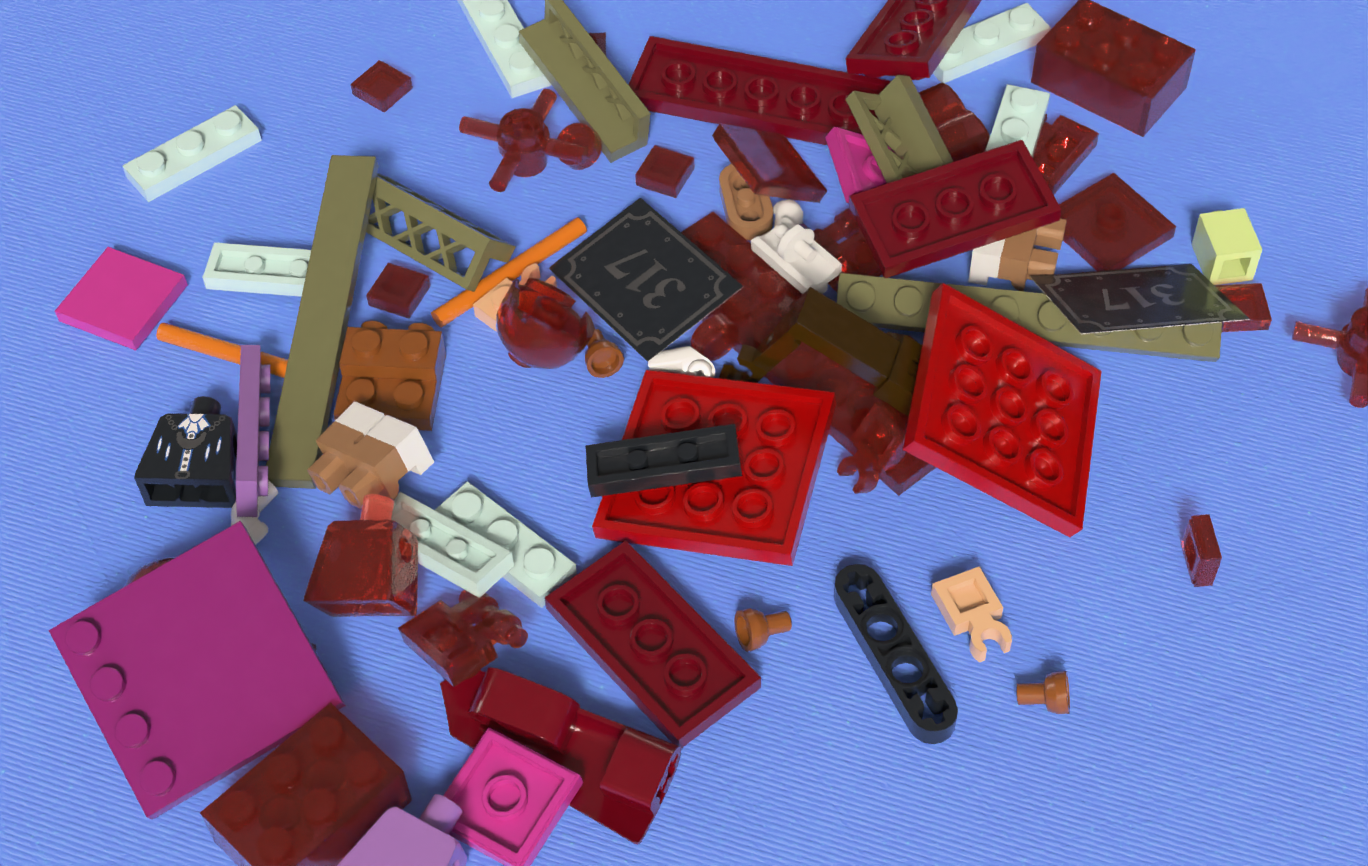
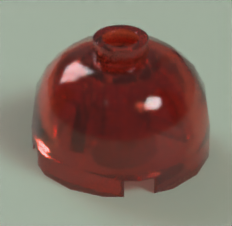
[496,278,595,369]

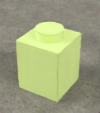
[1191,208,1262,285]

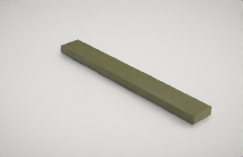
[266,155,379,489]

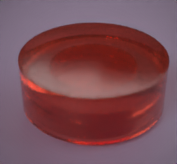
[555,123,602,170]
[690,314,739,361]

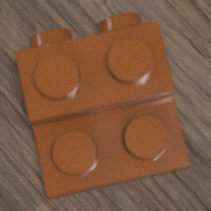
[333,321,446,431]

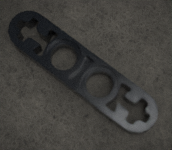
[834,564,958,744]

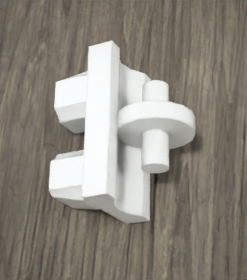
[751,216,842,297]

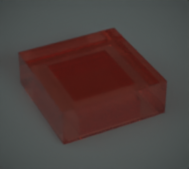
[350,60,413,113]
[635,145,695,198]
[366,263,431,319]
[1215,283,1272,332]
[1181,514,1222,587]

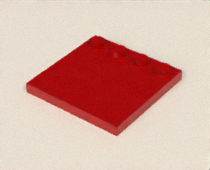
[903,283,1102,537]
[592,370,836,566]

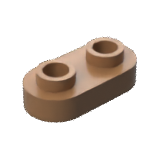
[719,162,773,240]

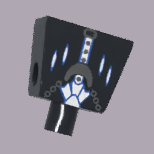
[134,396,237,508]

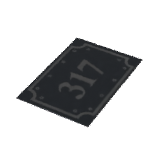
[549,198,743,362]
[1030,264,1250,334]

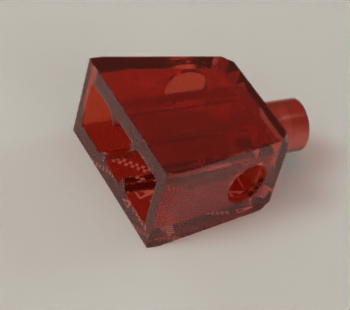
[303,494,418,617]

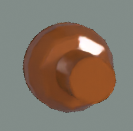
[584,329,624,378]
[734,608,792,652]
[1017,671,1070,714]

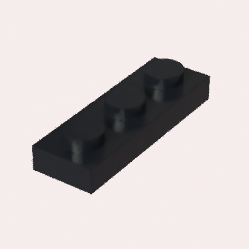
[585,424,742,498]

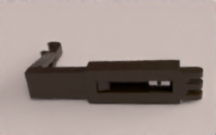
[718,287,922,417]

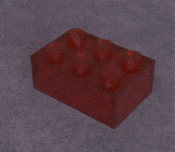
[1031,0,1196,137]
[200,702,412,866]

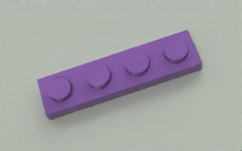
[236,345,270,517]

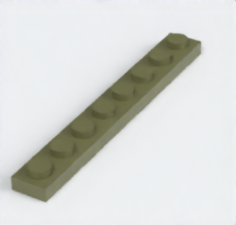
[836,273,1222,362]

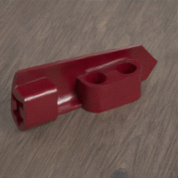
[440,667,681,845]

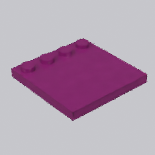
[48,521,346,820]

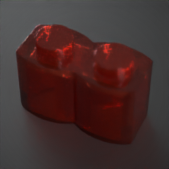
[918,82,990,162]

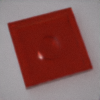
[712,123,827,203]

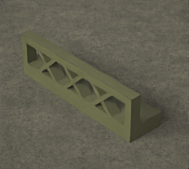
[519,0,651,163]
[846,75,954,183]
[366,173,516,292]

